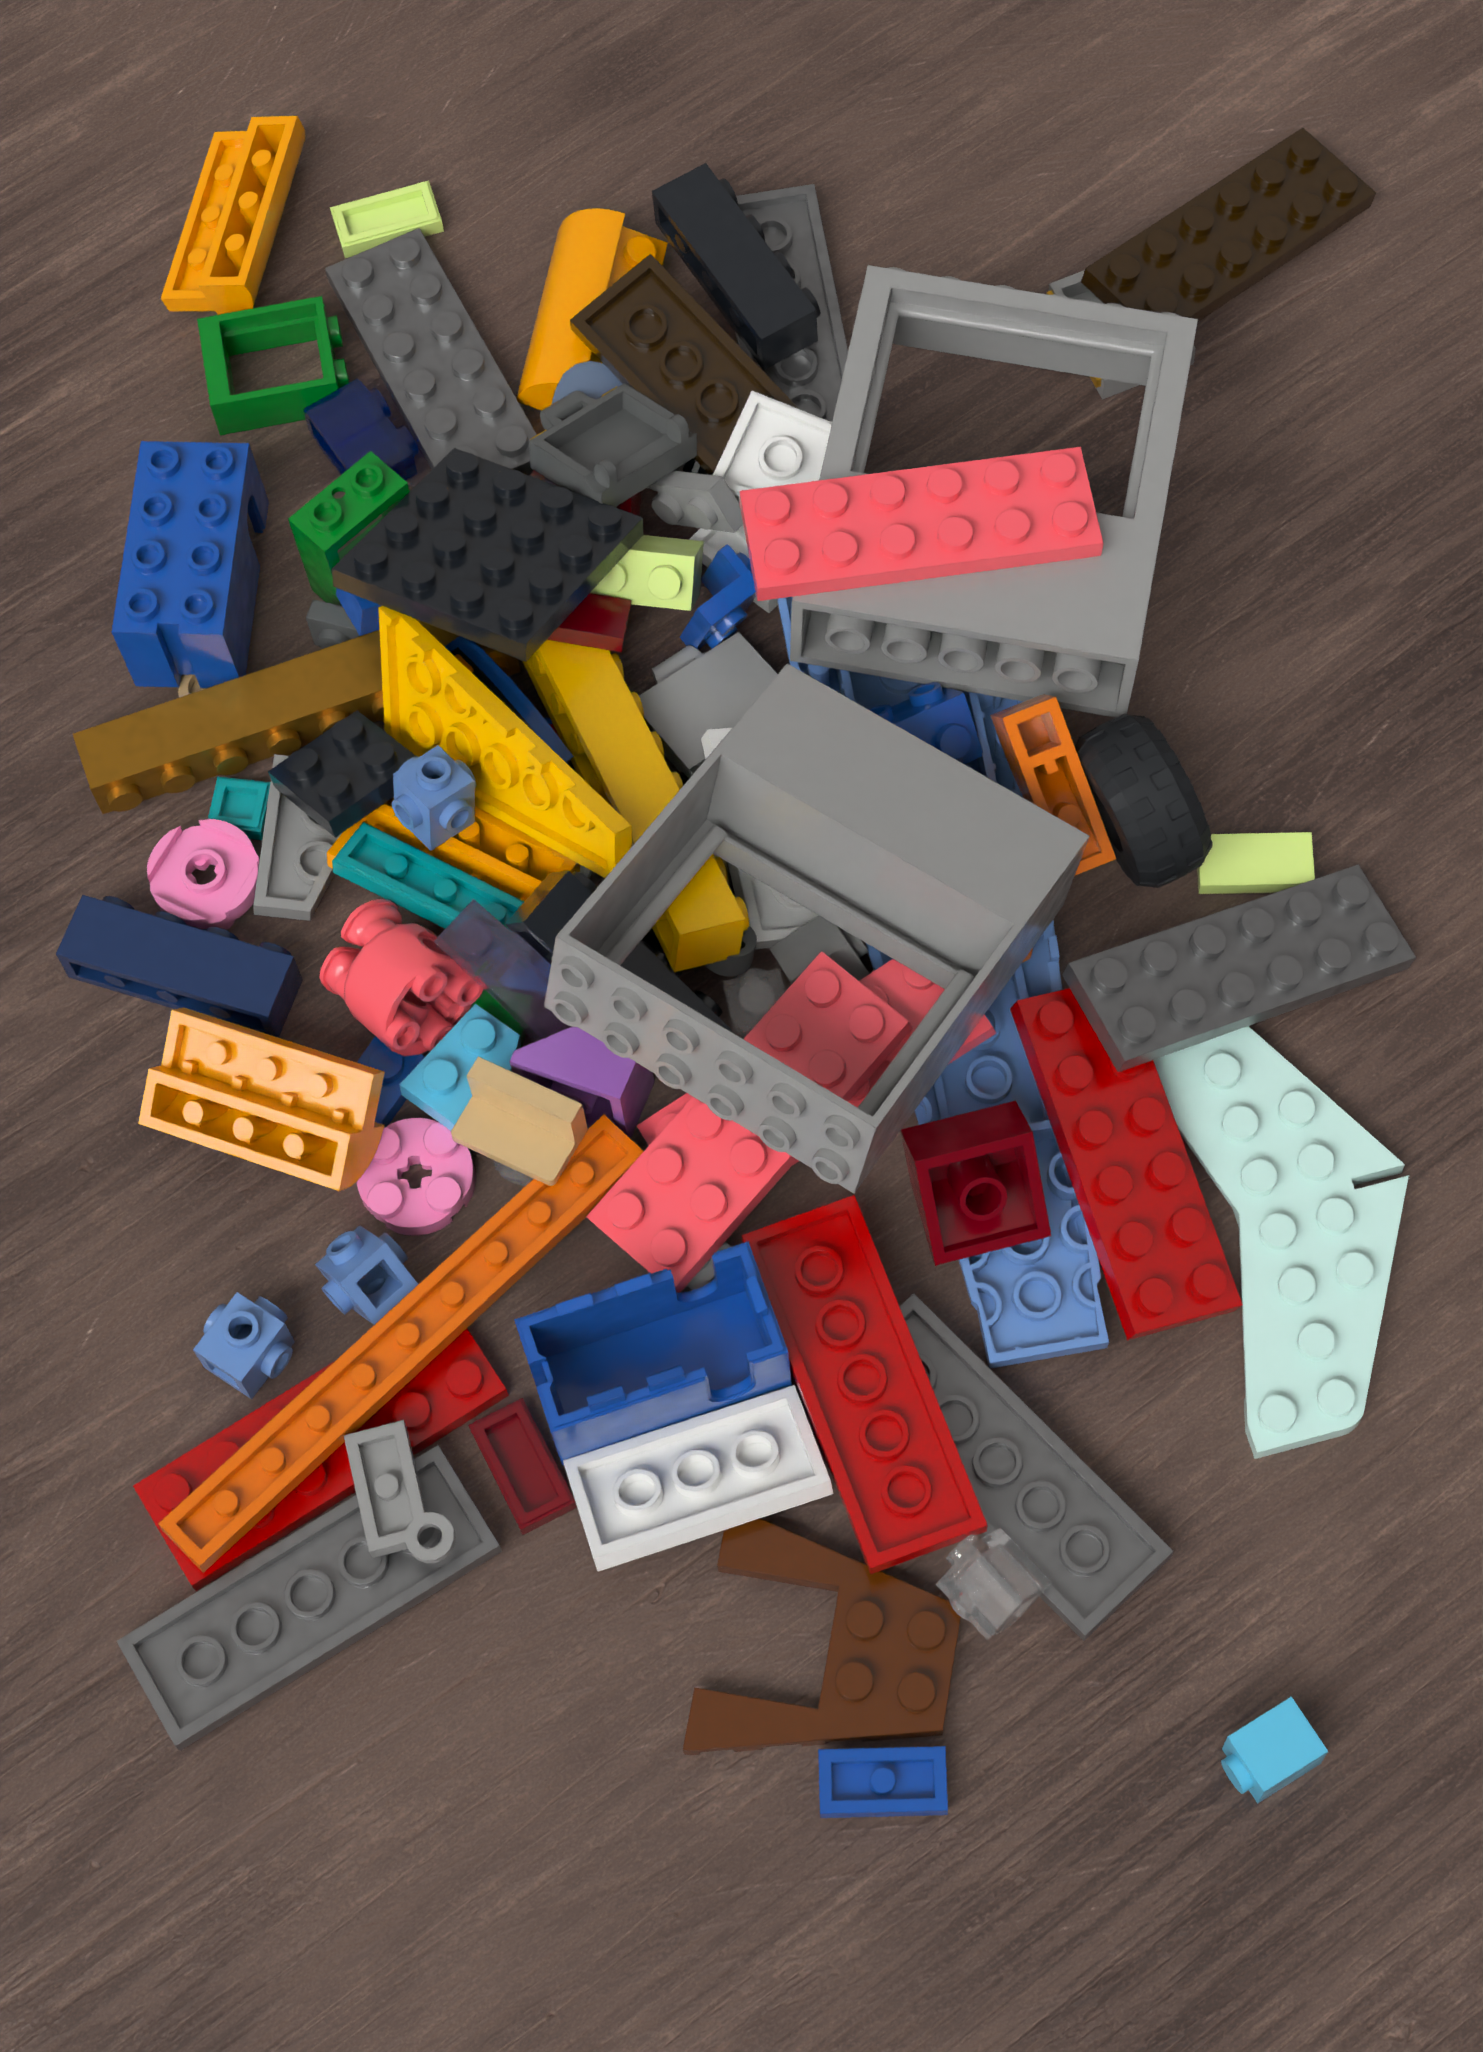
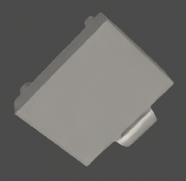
[639,632,778,779]

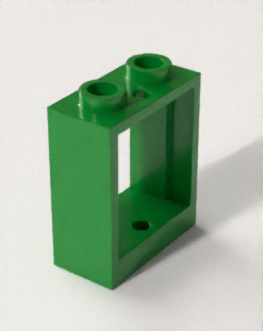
[197,296,351,435]
[288,451,410,606]

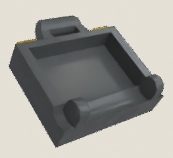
[529,383,697,507]

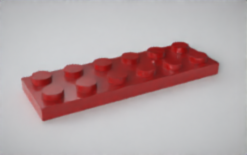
[1010,988,1243,1341]
[741,1195,988,1575]
[133,1328,509,1591]

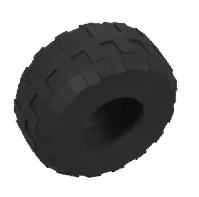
[1075,714,1213,888]

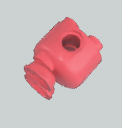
[320,899,484,1056]

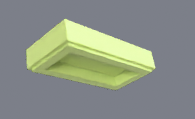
[330,180,444,259]
[1197,832,1315,894]

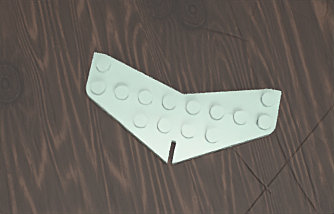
[1153,1026,1409,1459]

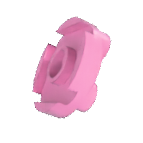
[147,819,260,930]
[357,1118,476,1236]

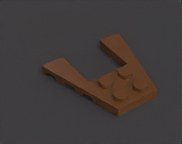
[683,1518,962,1756]

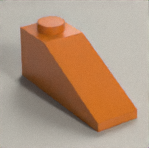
[990,694,1116,875]

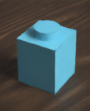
[1221,1696,1328,1804]

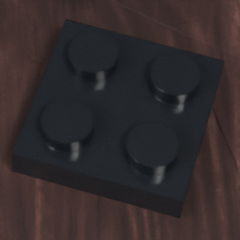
[268,710,416,838]

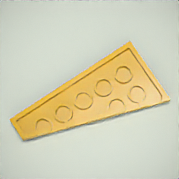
[378,606,632,878]

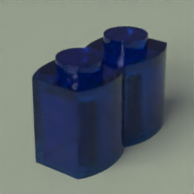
[303,378,419,480]

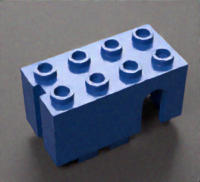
[112,441,269,688]
[514,1241,792,1466]

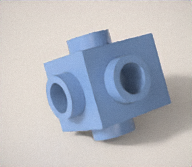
[392,745,476,851]
[315,1226,418,1325]
[193,1292,295,1399]

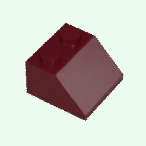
[900,1100,1051,1266]

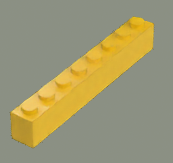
[523,640,749,972]

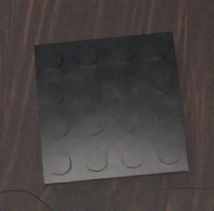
[332,448,643,662]

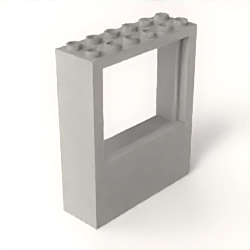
[790,265,1198,717]
[544,663,1090,1194]

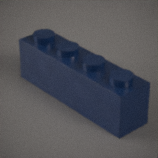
[56,895,303,1038]

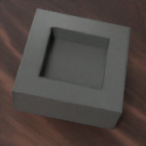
[306,599,369,649]

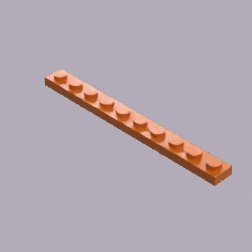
[158,1114,644,1573]

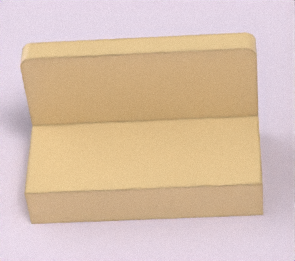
[451,1056,588,1186]

